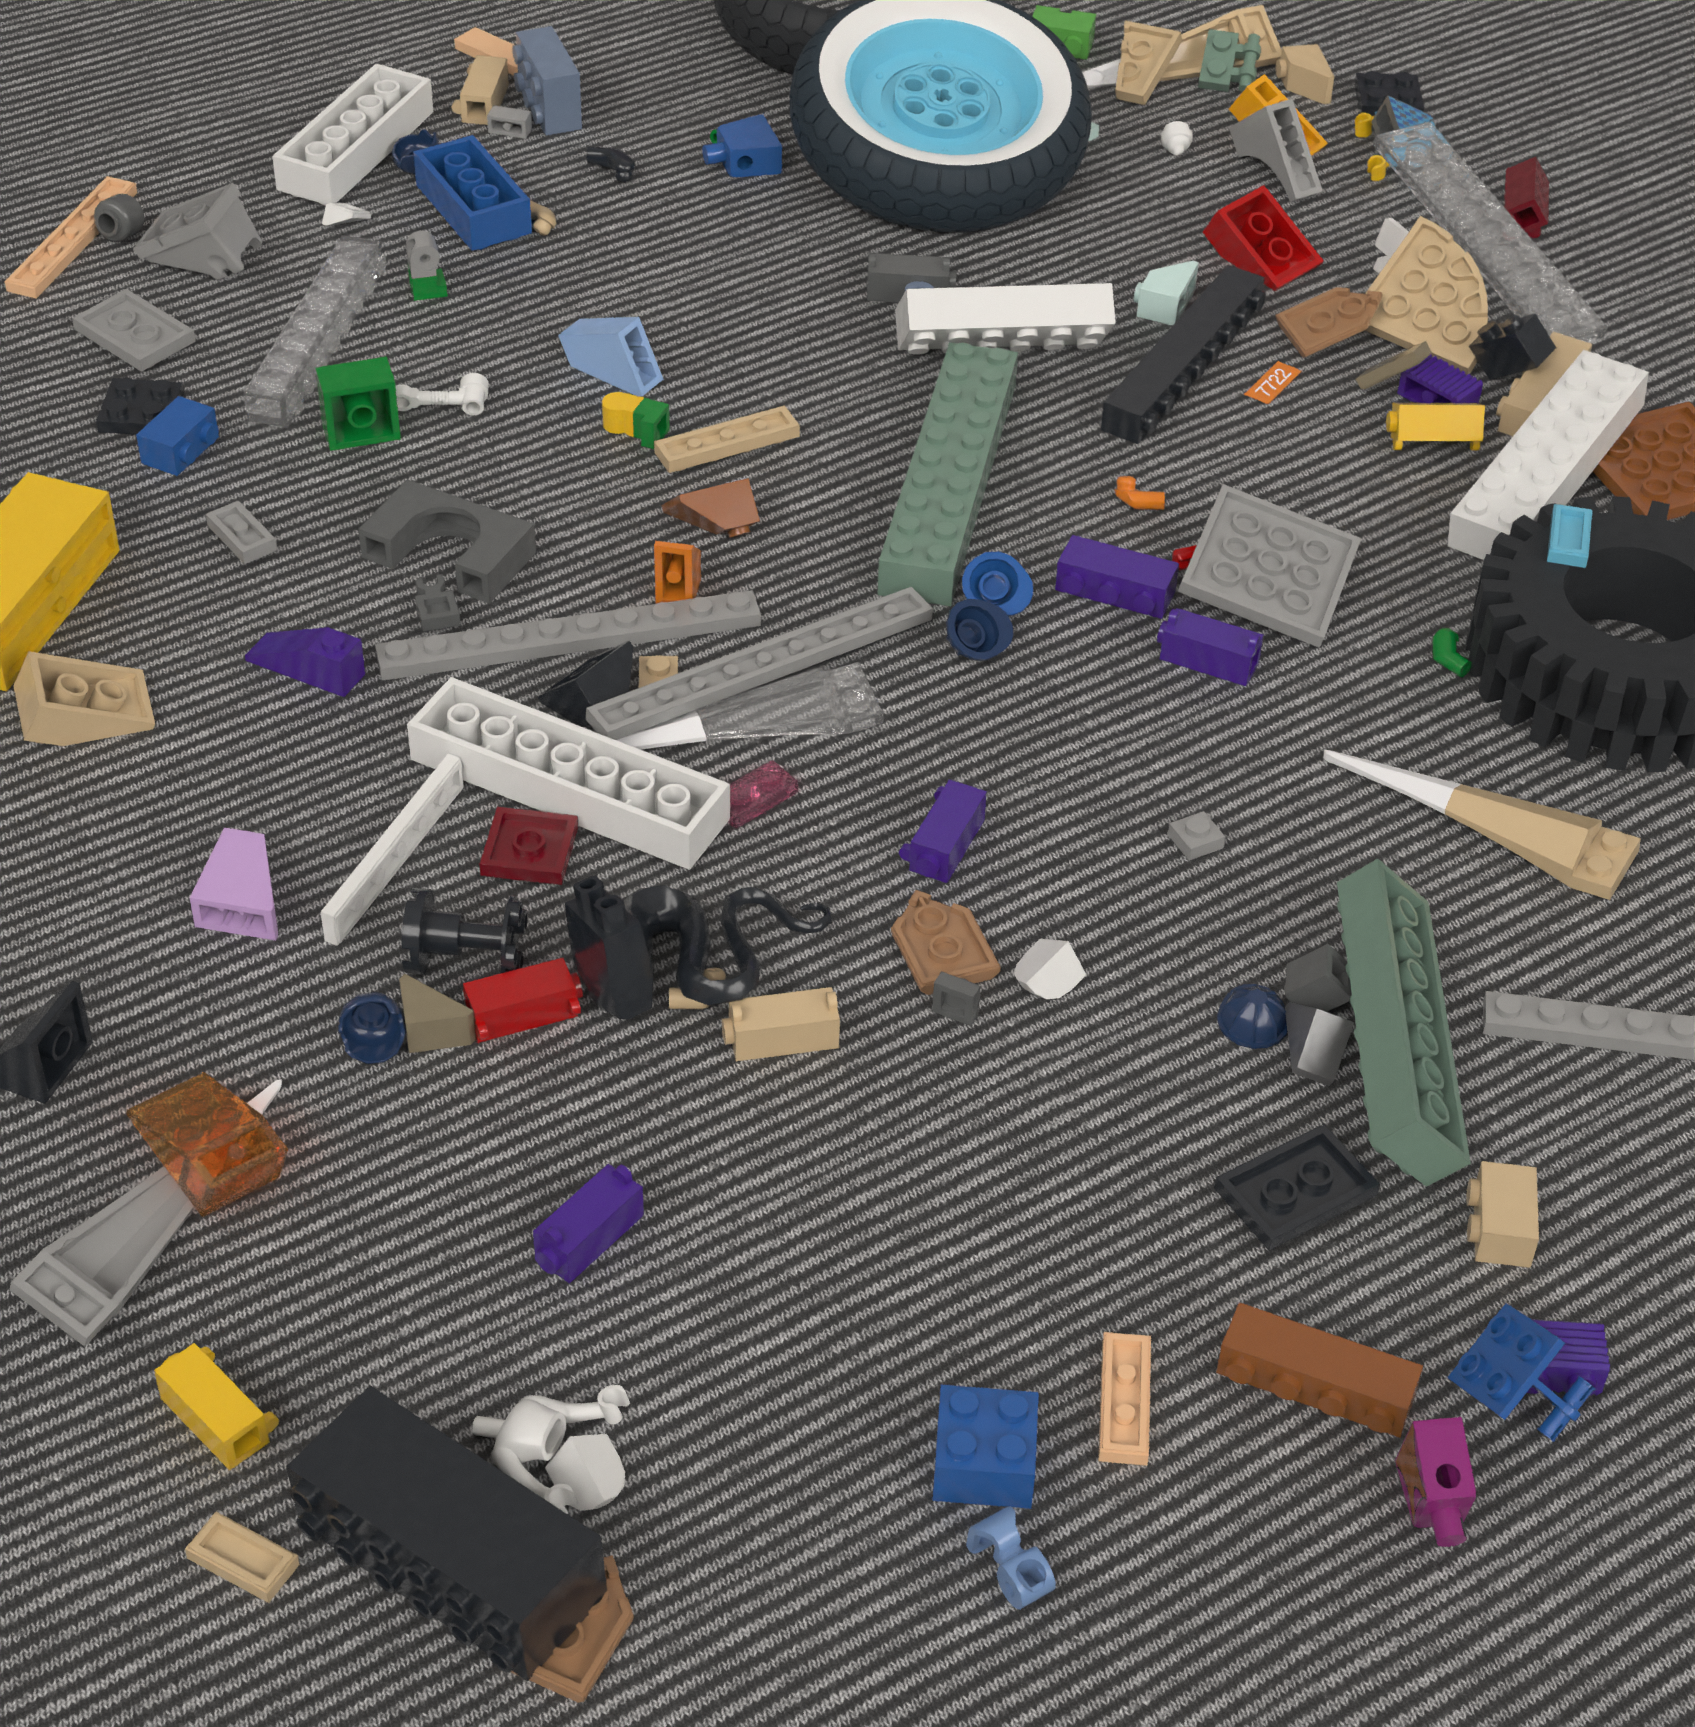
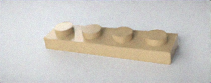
[654,405,800,473]

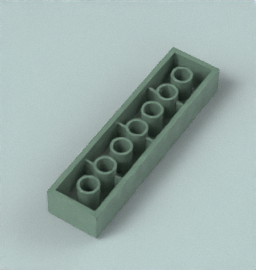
[1337,859,1471,1187]

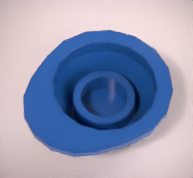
[962,551,1033,616]

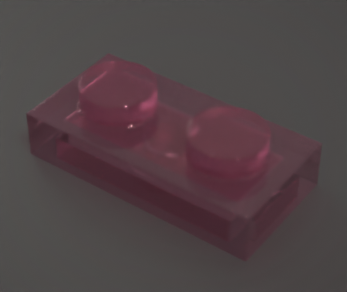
[728,760,798,829]

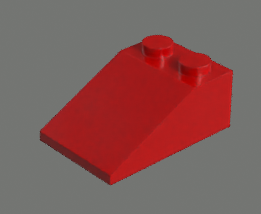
[1202,185,1324,291]

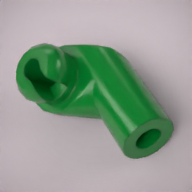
[1432,628,1472,678]

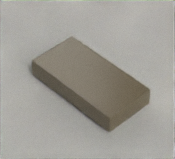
[1356,341,1431,390]

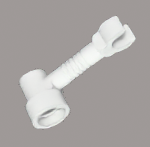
[396,373,489,415]

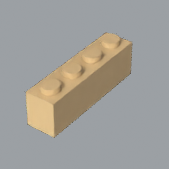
[1496,331,1592,436]

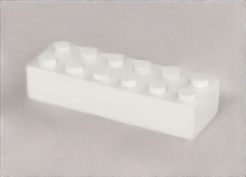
[272,64,433,205]
[895,283,1115,354]

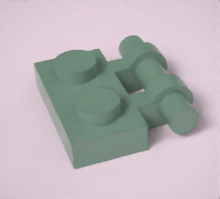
[1198,29,1261,92]

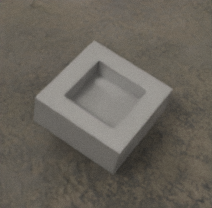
[1168,811,1225,861]

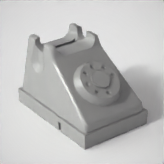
[133,183,262,280]

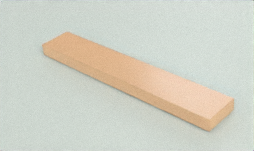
[5,176,137,299]

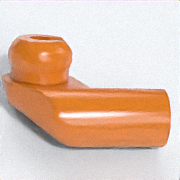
[1114,476,1165,510]

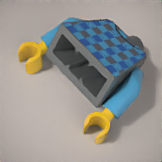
[1355,95,1450,181]

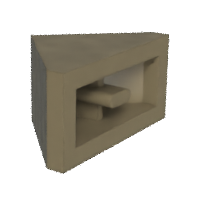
[399,974,476,1053]

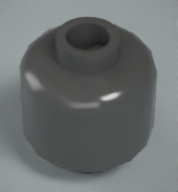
[94,194,145,242]

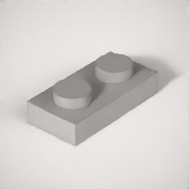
[206,501,277,564]

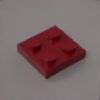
[479,807,578,885]

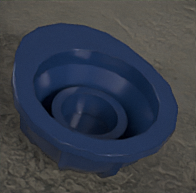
[946,599,1014,661]
[1217,984,1288,1049]

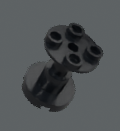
[402,888,528,975]

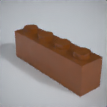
[1216,1302,1423,1438]

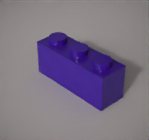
[1055,535,1179,619]

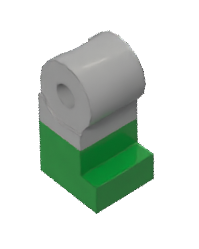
[406,231,448,301]

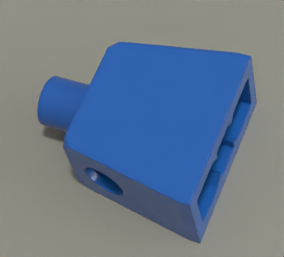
[702,114,782,177]

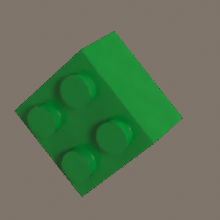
[315,356,401,451]

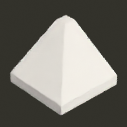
[322,202,372,226]

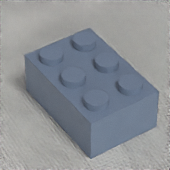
[512,26,582,136]

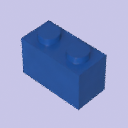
[136,396,219,476]

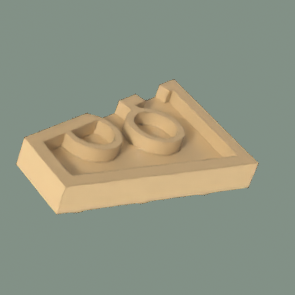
[1115,21,1182,105]

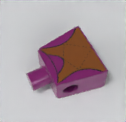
[1395,1417,1476,1547]

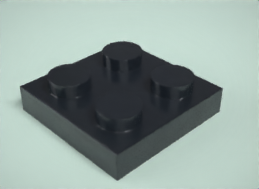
[1354,71,1424,116]
[96,377,184,435]

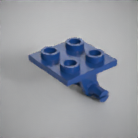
[1447,1303,1595,1442]

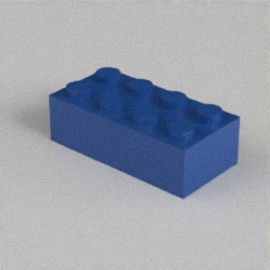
[413,135,532,251]

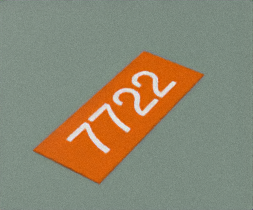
[1244,361,1302,404]

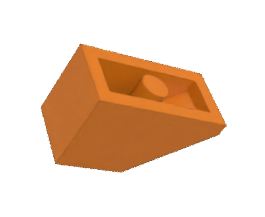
[654,541,701,604]

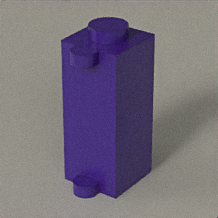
[1157,608,1263,686]
[899,779,987,883]
[533,1164,644,1284]

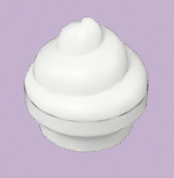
[1161,121,1193,156]

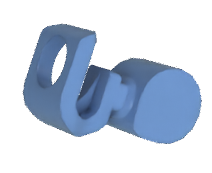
[966,1506,1056,1609]

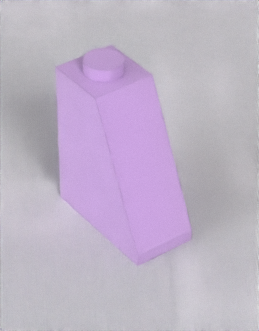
[190,828,278,941]

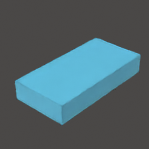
[1547,504,1592,568]

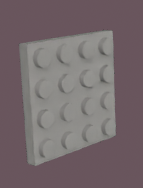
[1178,484,1361,648]

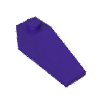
[245,627,365,697]

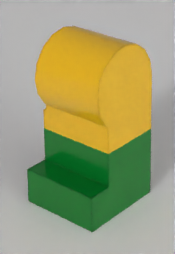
[602,392,670,449]

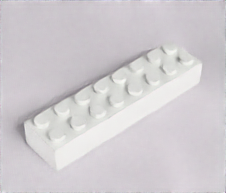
[1448,350,1649,560]
[407,677,730,870]

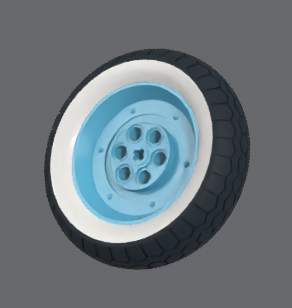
[790,0,1092,232]

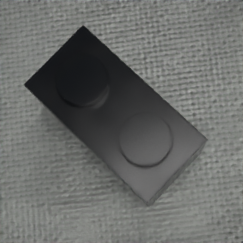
[1469,313,1557,380]

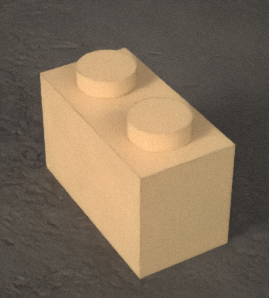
[1466,1161,1539,1268]

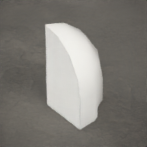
[1014,939,1086,999]
[545,1434,625,1511]

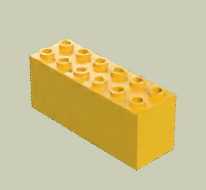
[0,472,120,692]

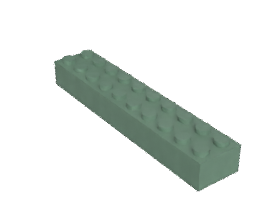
[877,342,1018,607]

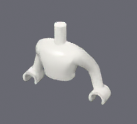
[472,1385,630,1515]

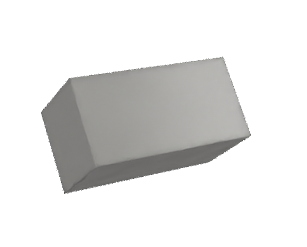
[487,105,532,139]

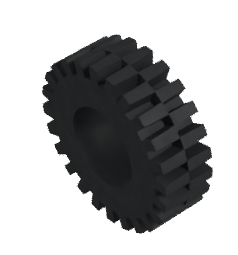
[1466,496,1695,772]

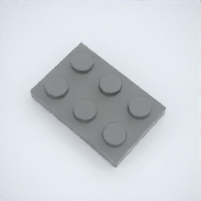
[72,289,196,372]

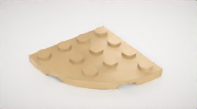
[1365,216,1488,375]

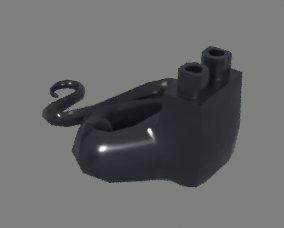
[565,875,832,1020]

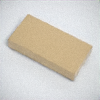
[185,1512,300,1603]

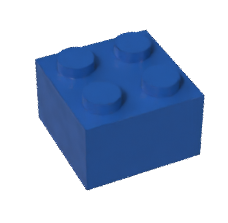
[932,1385,1039,1509]

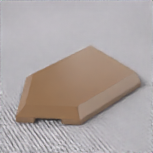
[1275,287,1383,358]
[891,890,1001,995]
[511,1555,634,1703]

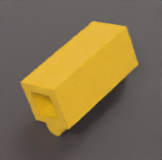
[1386,403,1485,451]
[154,1343,279,1471]

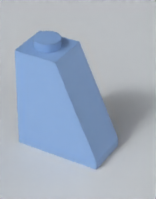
[558,317,663,396]

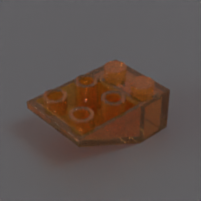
[126,1072,288,1218]

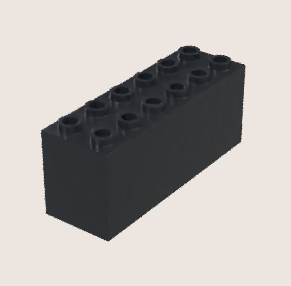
[286,1385,607,1681]

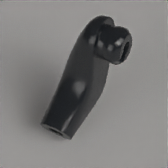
[586,147,635,182]

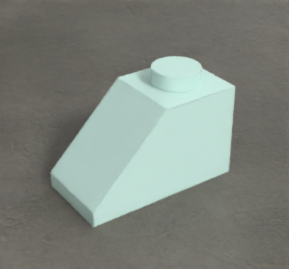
[1134,261,1199,326]

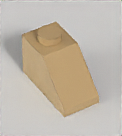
[1276,44,1334,104]

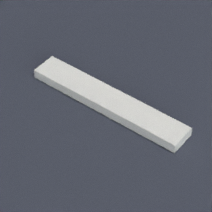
[321,754,464,946]

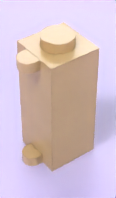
[452,55,509,125]
[722,987,840,1061]

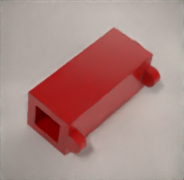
[463,957,583,1043]

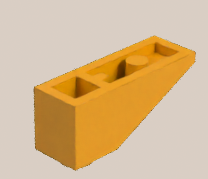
[1228,74,1328,157]

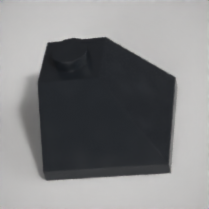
[537,641,634,727]
[0,981,93,1104]

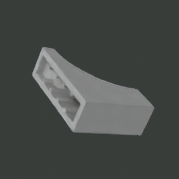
[1229,99,1323,203]

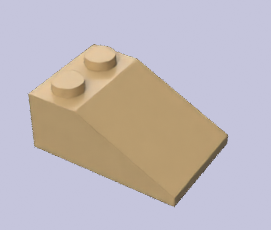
[14,651,155,746]

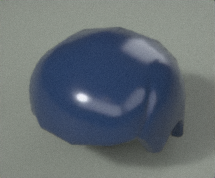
[392,129,440,174]
[338,992,405,1064]

